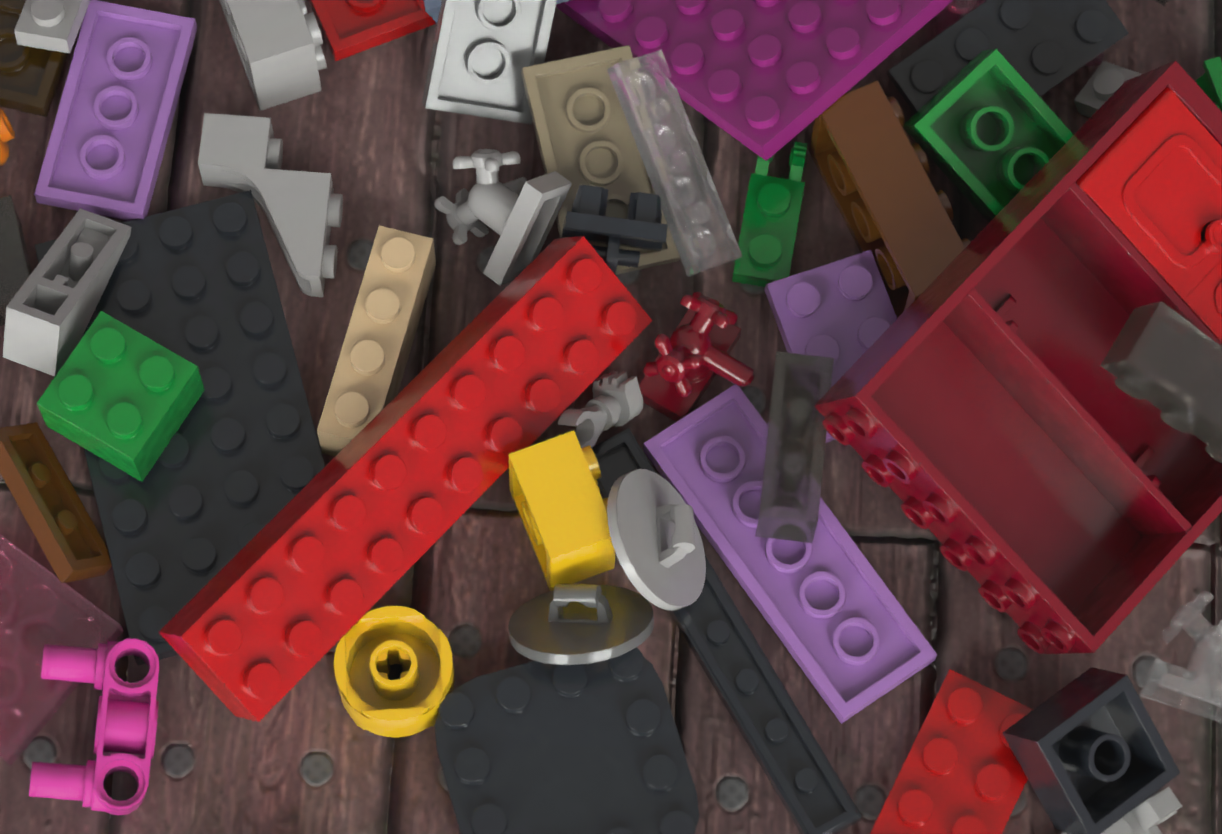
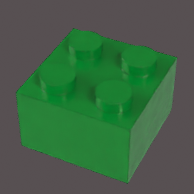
[36,311,205,482]

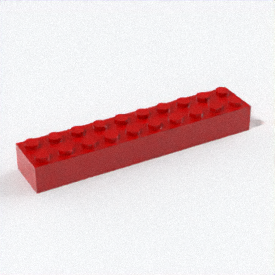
[159,236,653,722]

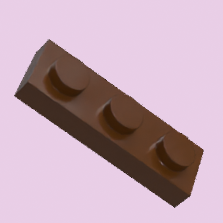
[0,422,112,584]

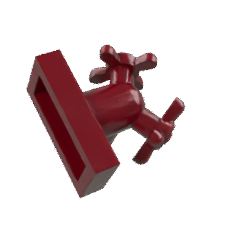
[639,291,754,422]

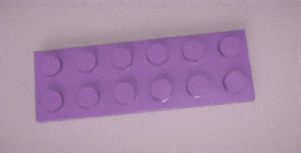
[643,384,937,724]

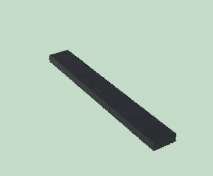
[592,428,862,834]

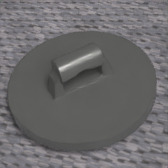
[508,583,654,665]

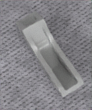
[198,113,343,297]

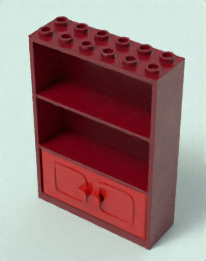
[814,60,1222,654]

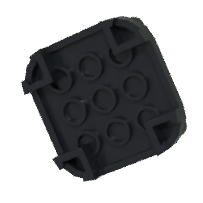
[435,647,699,834]

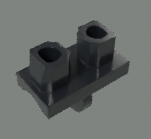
[561,185,668,274]

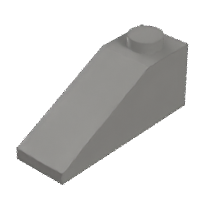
[3,208,131,376]

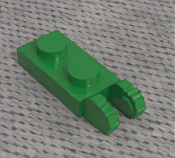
[732,142,807,287]

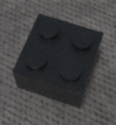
[1003,667,1180,834]

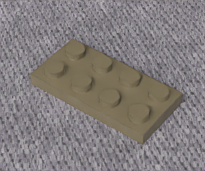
[521,45,681,275]

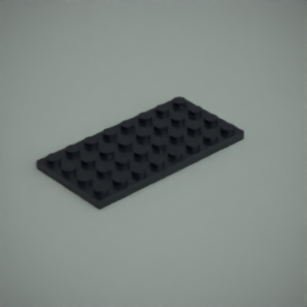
[34,190,325,666]

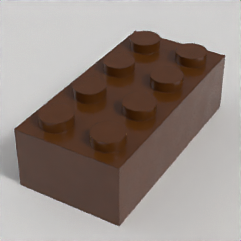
[809,81,971,319]

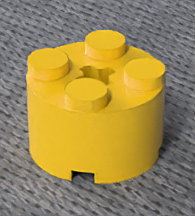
[334,606,454,738]

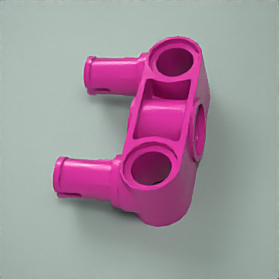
[29,638,159,816]

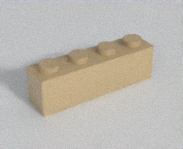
[317,225,436,456]

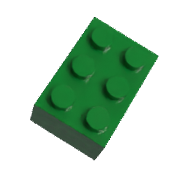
[903,48,1074,223]

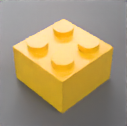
[508,430,615,591]

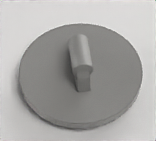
[607,469,706,611]

